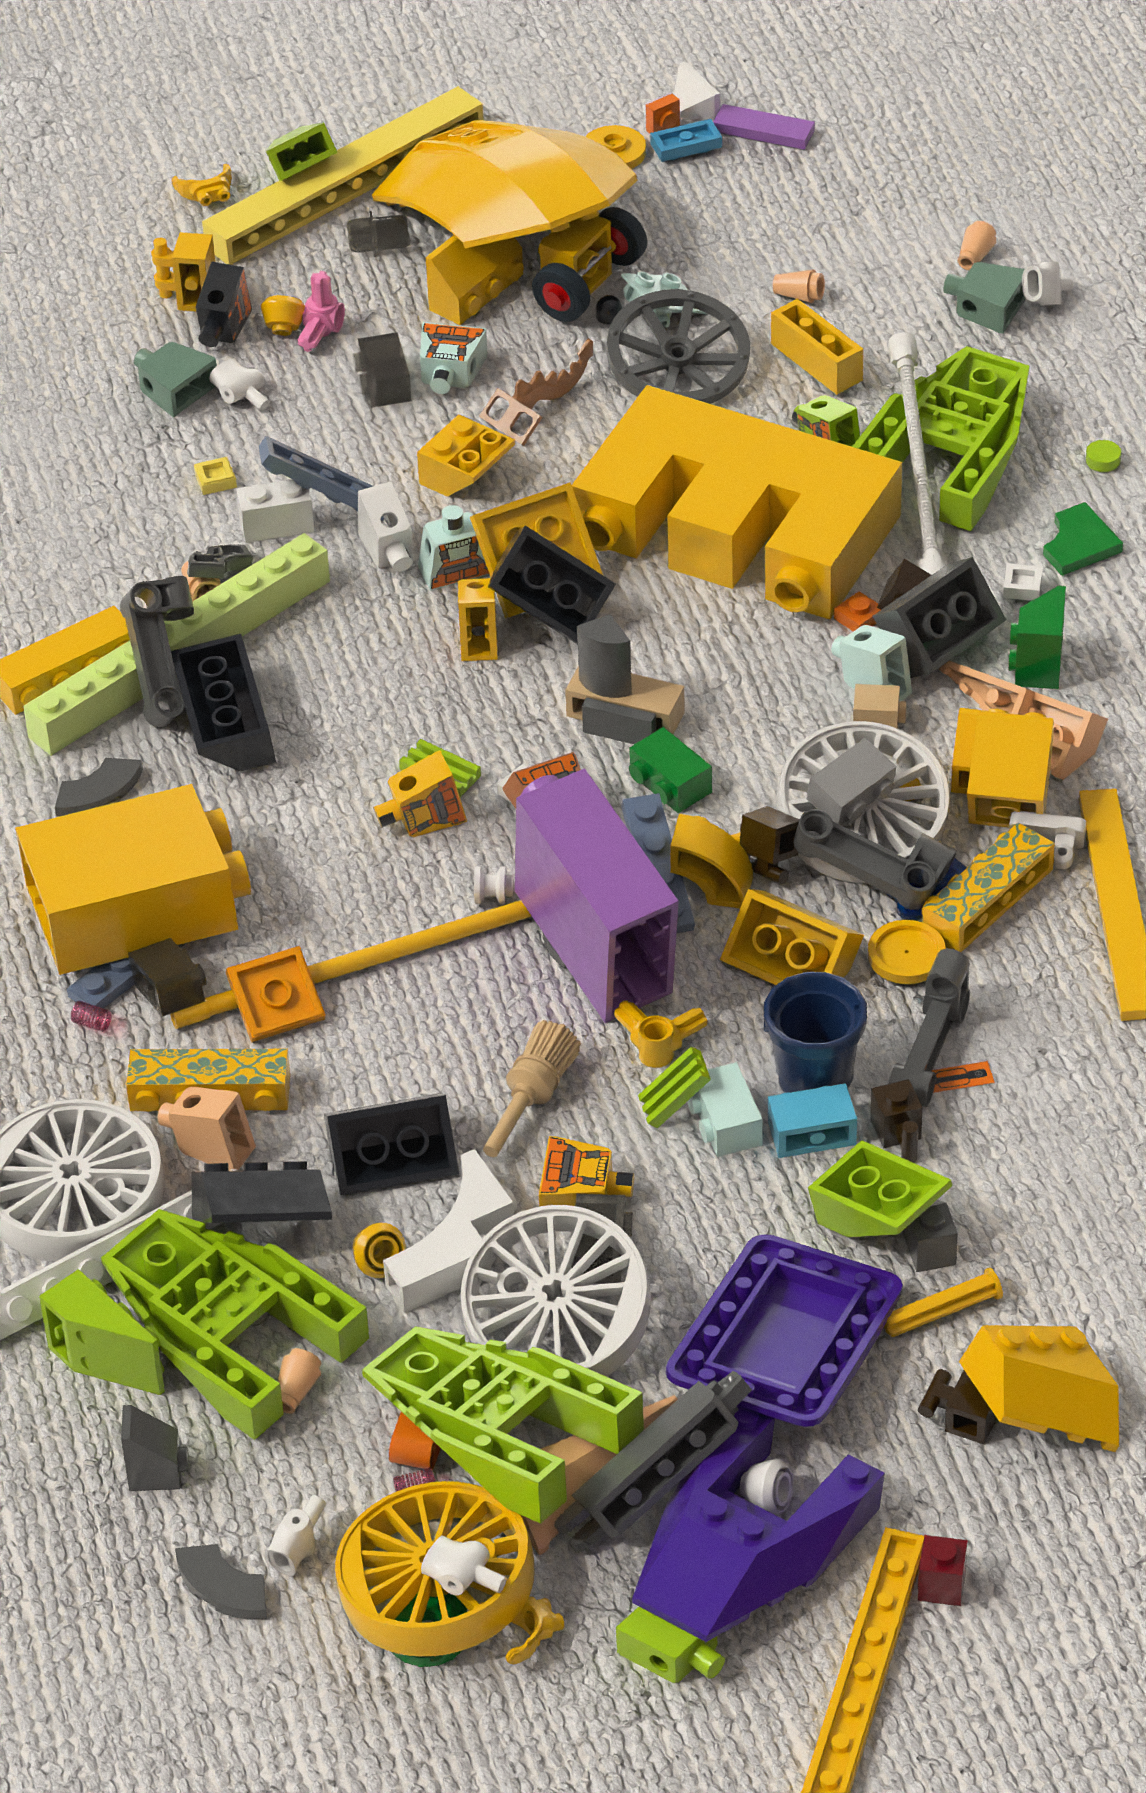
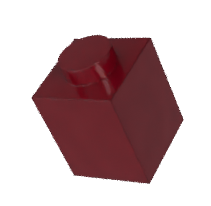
[918,1535,968,1606]

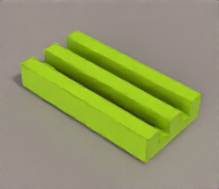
[399,739,481,797]
[638,1047,711,1129]

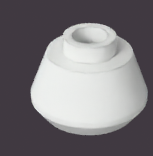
[740,1459,794,1516]

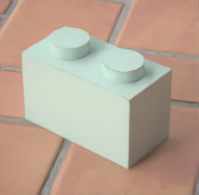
[687,1062,762,1157]

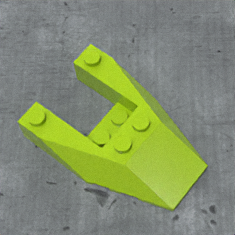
[852,346,1030,531]
[101,1209,369,1440]
[362,1326,644,1524]

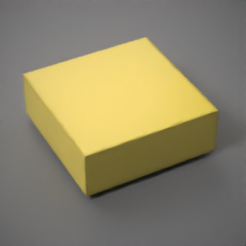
[194,457,237,495]

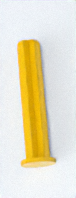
[884,1267,1003,1337]

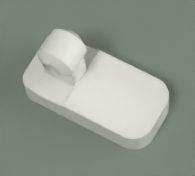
[1009,811,1086,869]

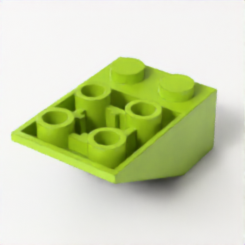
[39,1269,165,1395]

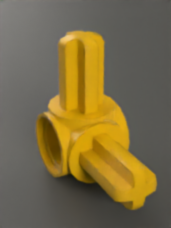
[614,1000,708,1068]

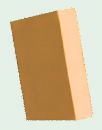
[226,946,326,1043]

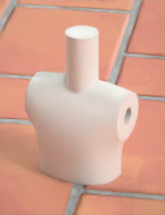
[1022,262,1074,306]
[209,358,270,411]
[266,1495,326,1576]
[421,1535,507,1596]

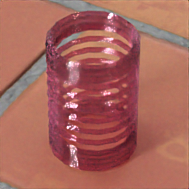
[71,1000,112,1032]
[393,1467,435,1492]

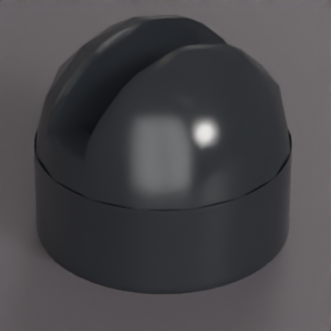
[596,295,622,324]

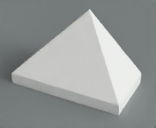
[674,61,720,121]

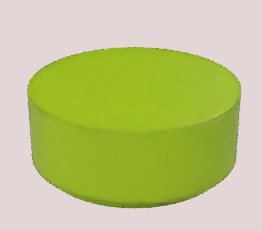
[1086,440,1121,472]

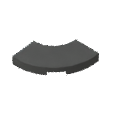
[187,544,253,578]
[55,758,143,817]
[175,1544,267,1619]

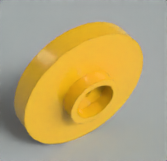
[585,125,646,169]
[868,920,946,984]

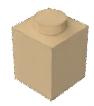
[853,684,907,729]

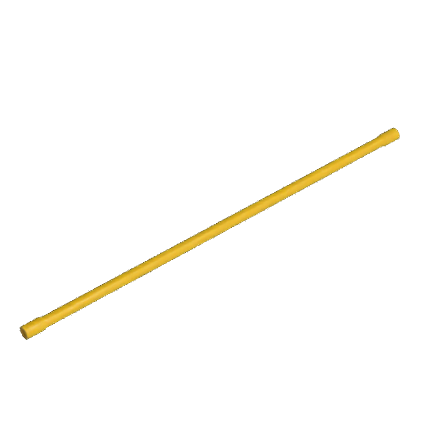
[169,778,921,1029]

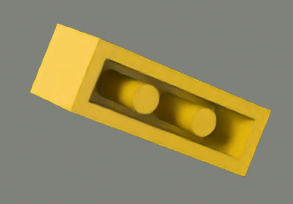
[771,298,864,395]

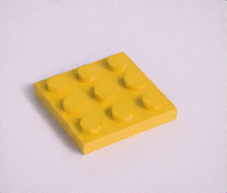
[470,482,603,619]

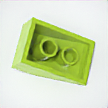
[808,1140,953,1237]

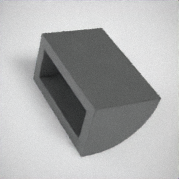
[577,614,632,698]

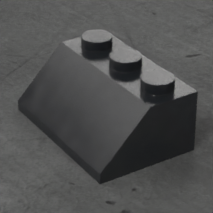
[488,525,616,645]
[324,1093,459,1195]
[191,1161,332,1223]

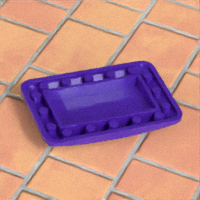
[666,1234,903,1427]

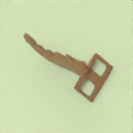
[479,338,593,446]

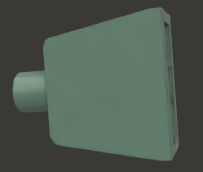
[943,262,1026,334]
[134,342,217,417]

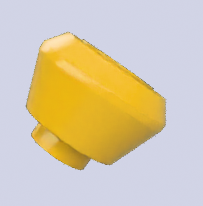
[261,295,305,336]
[352,1222,406,1278]

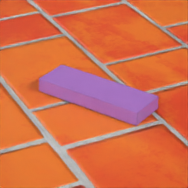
[713,104,815,150]

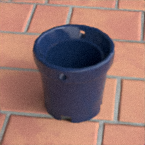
[764,972,867,1093]

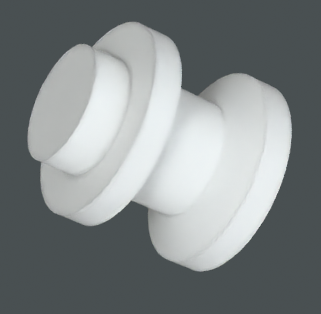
[474,866,514,905]

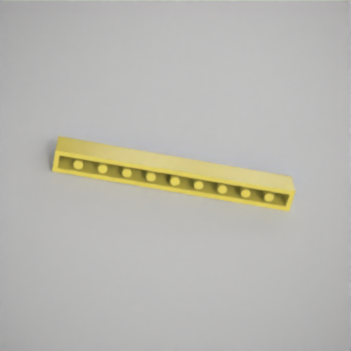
[202,86,484,265]

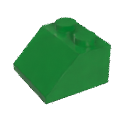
[1008,585,1066,689]

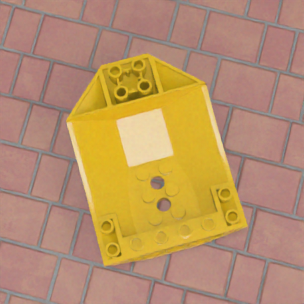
[372,120,638,248]

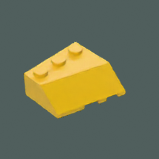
[959,1325,1119,1452]

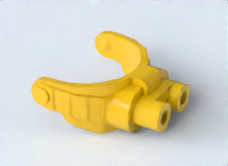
[171,163,232,206]
[480,1596,564,1665]

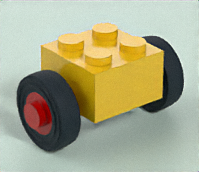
[532,207,648,322]

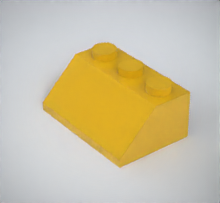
[426,235,524,325]
[720,889,864,985]

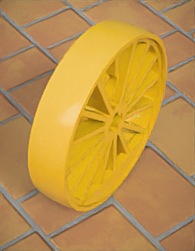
[335,1481,535,1656]

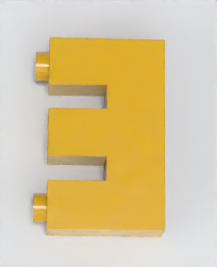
[572,385,902,620]

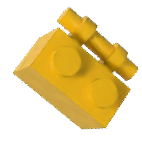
[151,232,216,311]

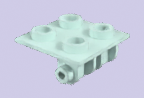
[621,271,707,329]

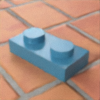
[650,119,722,162]

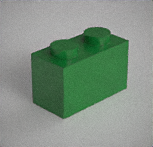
[629,727,712,813]

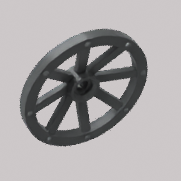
[606,289,750,404]

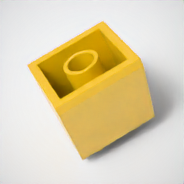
[967,709,1054,828]

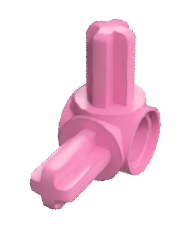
[298,271,345,352]

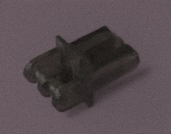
[347,211,411,258]

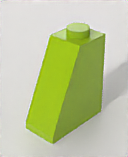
[266,122,338,181]

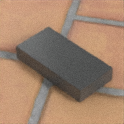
[582,697,656,744]

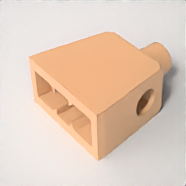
[158,1087,256,1170]

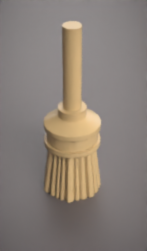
[483,1020,581,1158]

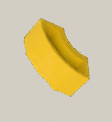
[670,814,753,909]

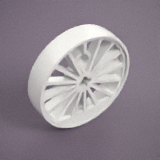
[776,721,949,884]
[0,1099,165,1262]
[461,1205,651,1377]

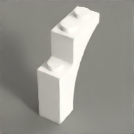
[383,1149,517,1314]

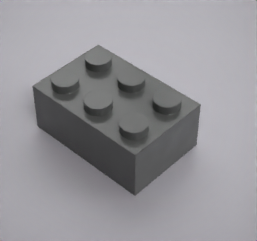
[873,557,1007,678]

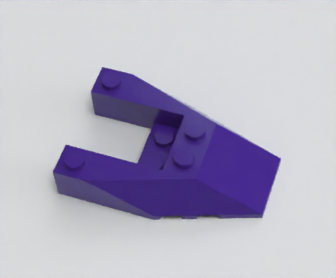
[632,1406,885,1642]

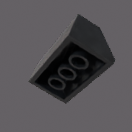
[171,634,276,772]

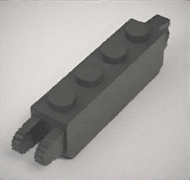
[554,1371,752,1553]

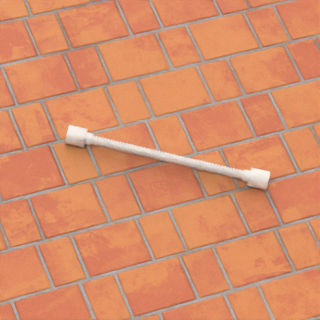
[888,332,947,575]

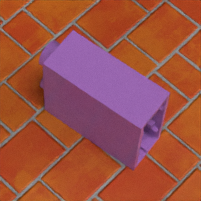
[515,768,679,1023]

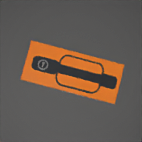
[932,1061,995,1093]

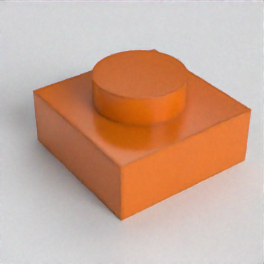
[646,93,680,134]
[834,591,880,632]

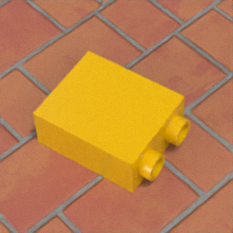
[15,784,251,975]

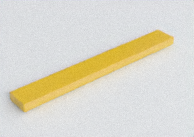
[1078,788,1146,1021]
[801,1527,924,1793]

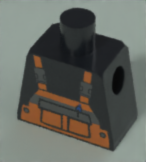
[196,262,252,347]

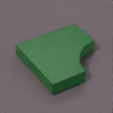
[1043,502,1123,576]

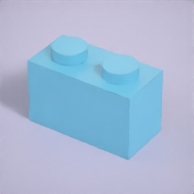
[768,1083,857,1158]

